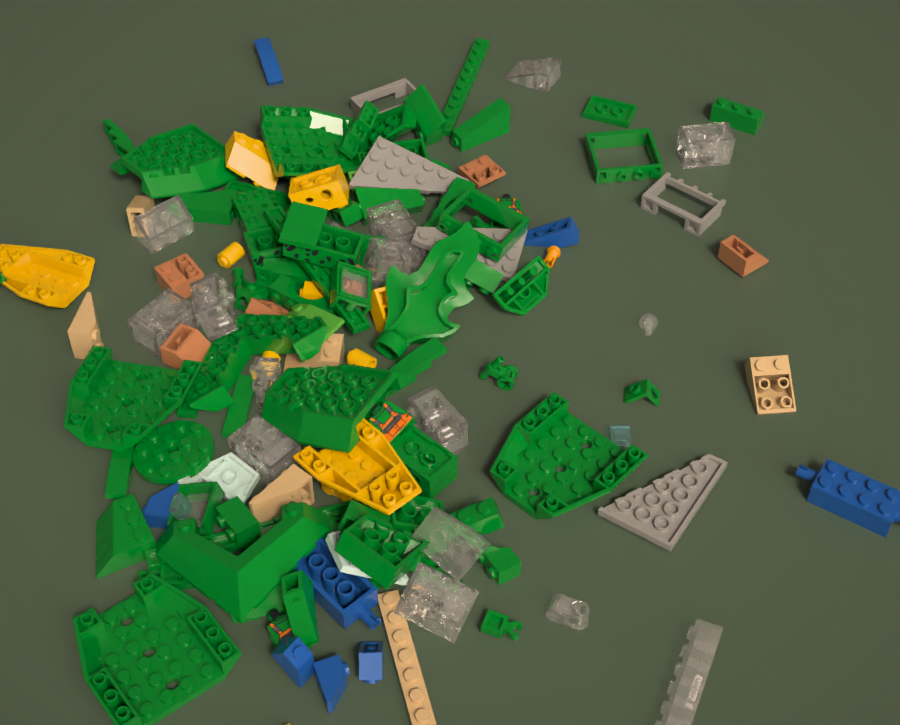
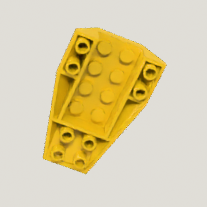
[0,244,95,308]
[293,418,422,515]

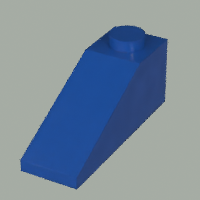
[524,217,580,248]

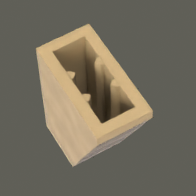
[126,196,156,236]

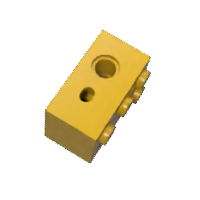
[288,164,349,211]

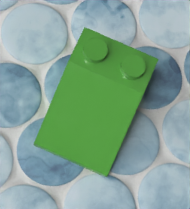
[285,303,345,343]

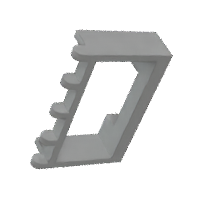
[350,78,416,115]
[640,172,726,237]

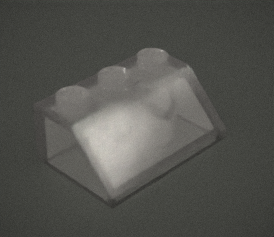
[134,195,195,255]

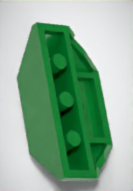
[492,255,550,316]

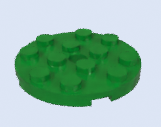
[133,420,215,485]

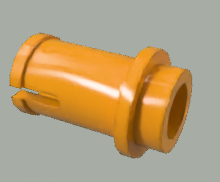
[543,246,561,268]

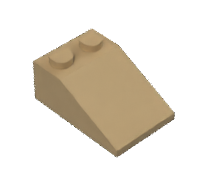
[67,292,104,359]
[283,333,345,372]

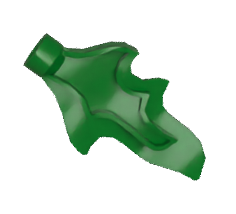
[374,222,480,361]

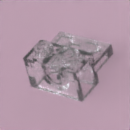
[250,357,282,412]

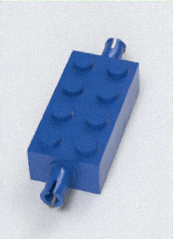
[795,459,900,538]
[291,537,381,630]

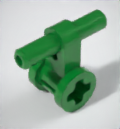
[479,355,518,391]

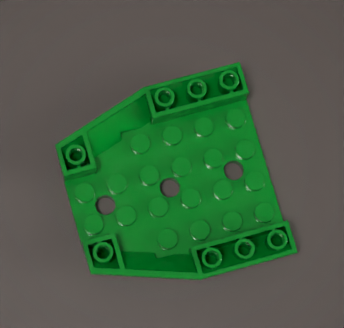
[260,106,369,178]
[110,123,243,199]
[64,345,203,452]
[261,364,410,453]
[490,392,648,520]
[72,573,242,725]

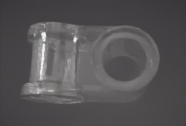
[545,593,590,630]

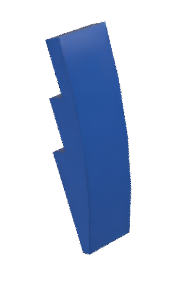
[254,37,283,86]

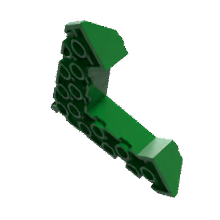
[185,313,328,412]
[156,502,329,624]

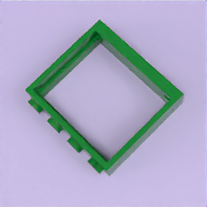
[584,128,663,184]
[436,186,531,262]

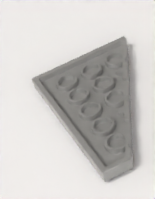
[349,136,470,195]
[411,227,528,282]
[598,454,728,552]

